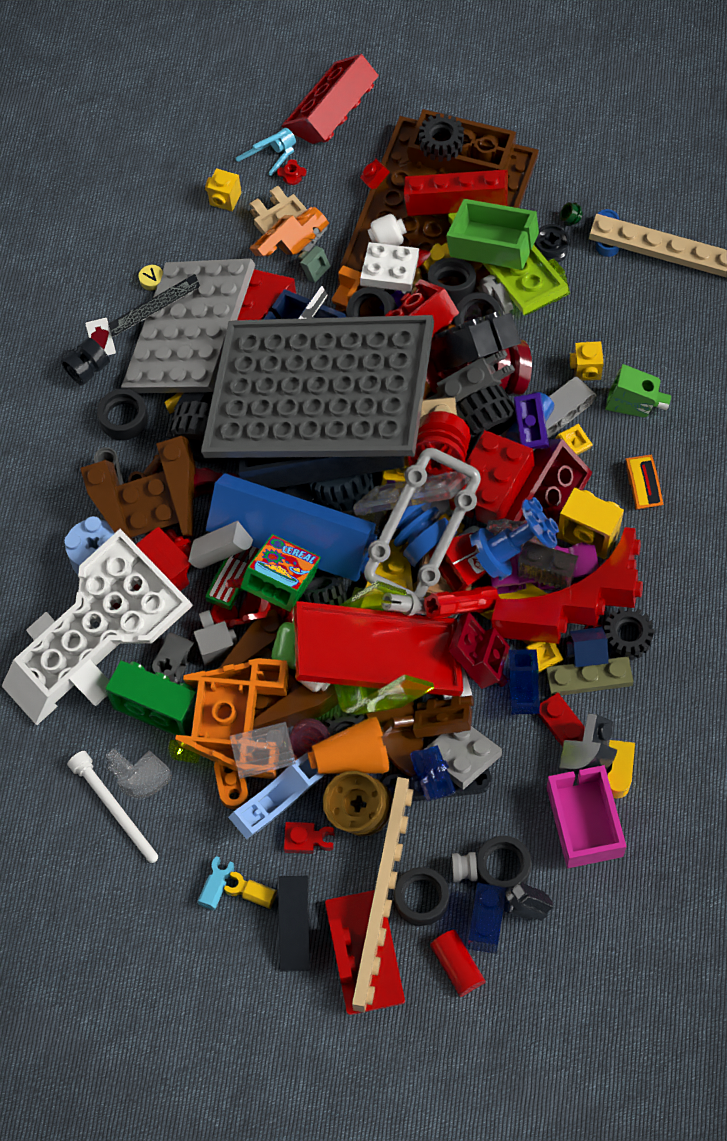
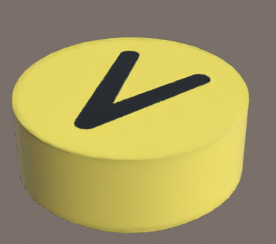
[139,265,163,291]

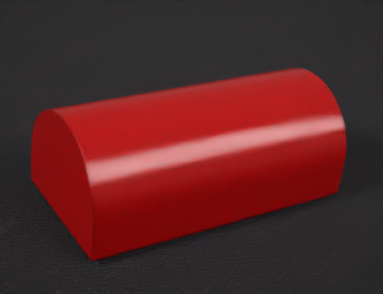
[430,930,486,997]

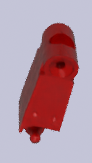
[112,526,192,610]

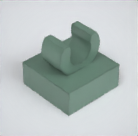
[297,246,331,283]

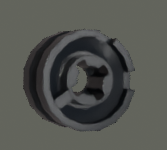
[534,224,569,264]

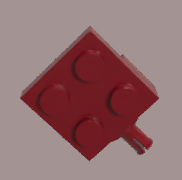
[449,612,510,689]

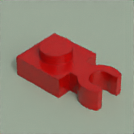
[284,822,334,854]

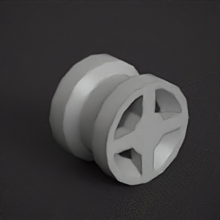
[452,852,477,882]

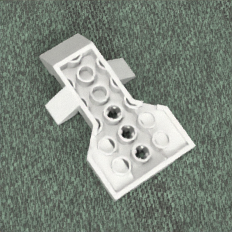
[2,529,193,725]

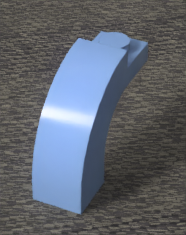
[228,753,325,839]

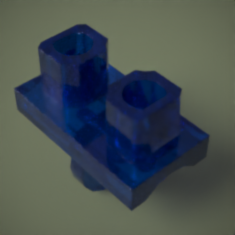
[410,745,456,801]

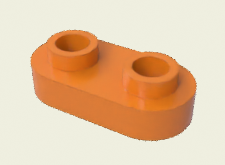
[214,762,249,809]

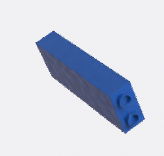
[206,473,377,582]

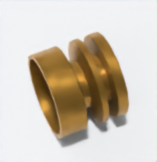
[323,771,393,836]

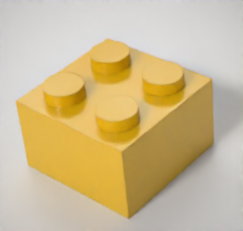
[557,487,624,559]

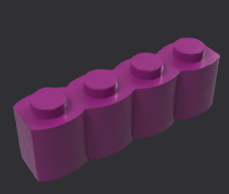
[488,543,599,594]

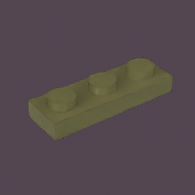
[546,657,634,697]

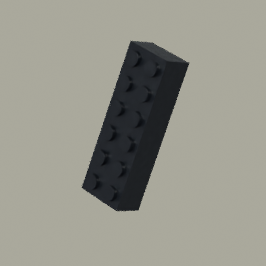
[239,456,405,489]

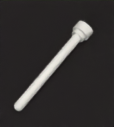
[67,751,158,863]

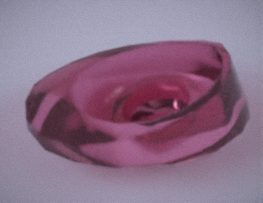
[288,718,331,762]

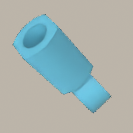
[197,856,234,910]

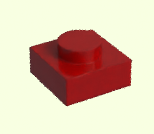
[360,158,390,189]

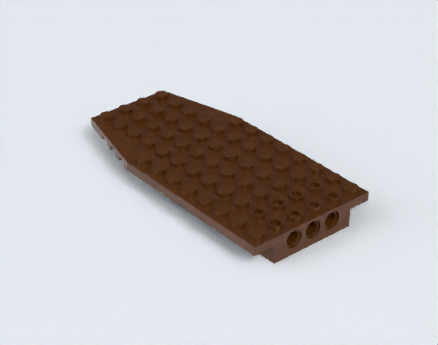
[335,109,539,341]

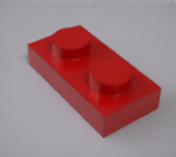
[535,693,585,747]

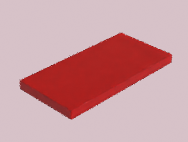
[294,601,463,697]

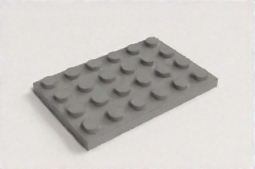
[121,258,255,393]

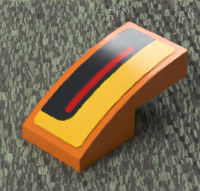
[625,454,664,510]

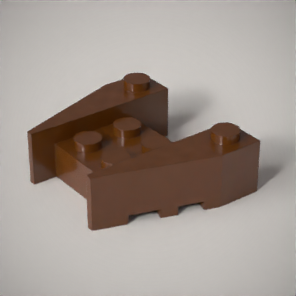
[80,436,196,545]
[219,609,342,740]

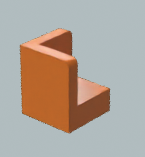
[332,265,367,308]

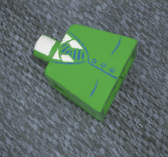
[605,364,671,417]

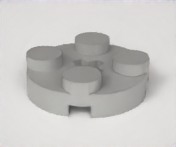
[475,275,514,319]

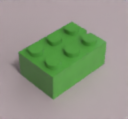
[446,199,539,270]

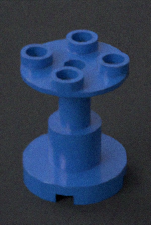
[470,497,559,581]

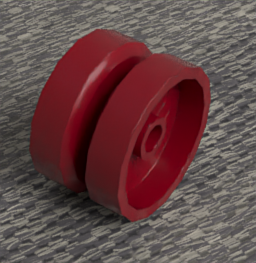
[477,339,532,396]

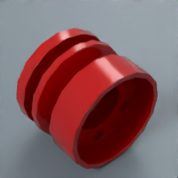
[408,411,471,484]

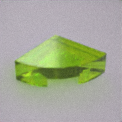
[168,739,200,764]

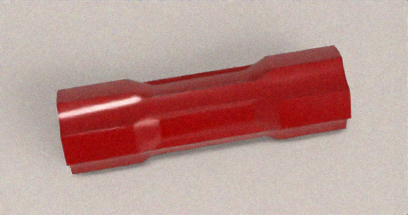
[423,586,500,619]

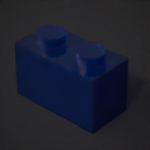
[468,883,507,954]

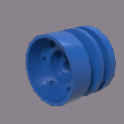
[392,496,458,568]

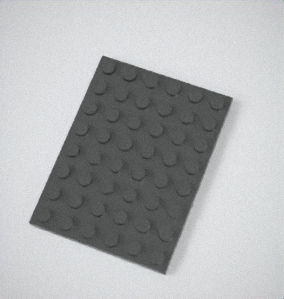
[201,315,434,458]

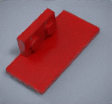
[325,890,405,1015]

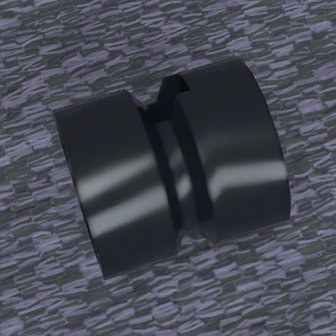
[61,337,110,386]

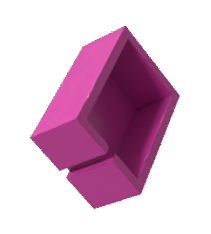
[547,765,627,868]

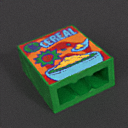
[240,534,321,612]

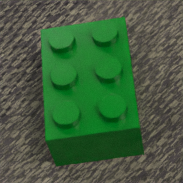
[105,660,197,736]

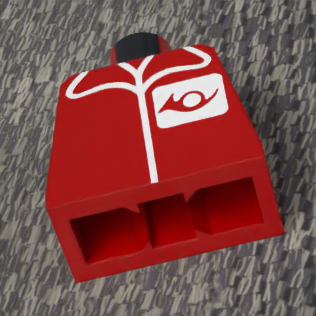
[428,532,486,592]

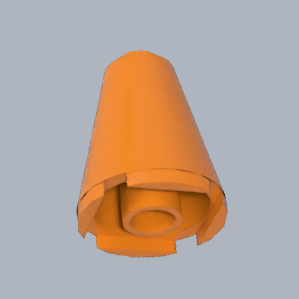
[307,717,389,774]

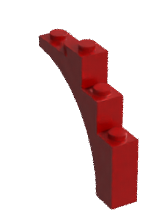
[491,527,643,644]

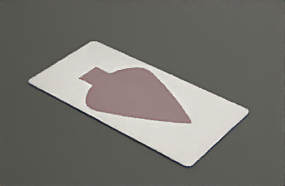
[86,318,116,355]

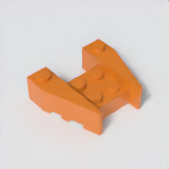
[175,658,290,779]

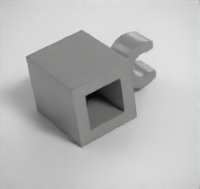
[194,610,238,666]

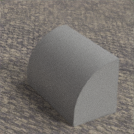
[188,521,253,569]

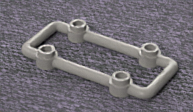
[364,448,481,598]

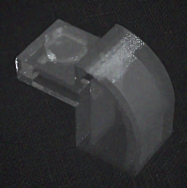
[106,748,173,798]

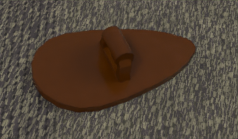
[364,689,423,776]

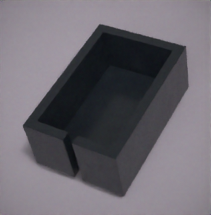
[430,311,521,373]

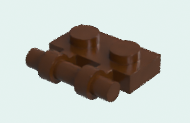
[413,695,474,738]

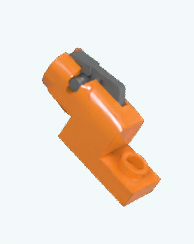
[249,207,329,257]

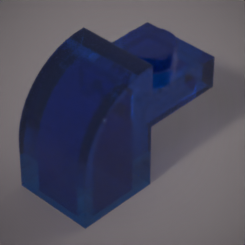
[508,649,540,715]

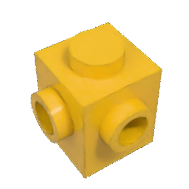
[205,168,241,211]
[570,342,604,381]

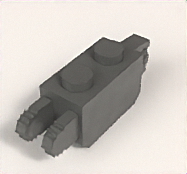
[428,350,515,406]

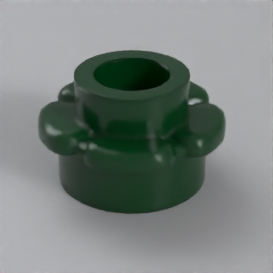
[560,202,582,226]

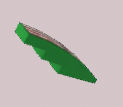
[205,546,259,610]

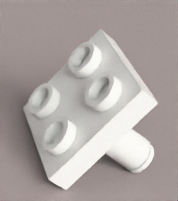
[360,242,419,294]

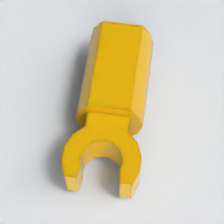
[224,872,277,909]

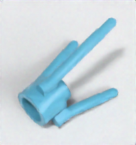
[236,128,296,176]

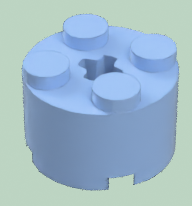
[64,516,115,574]

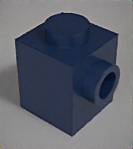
[566,627,609,667]

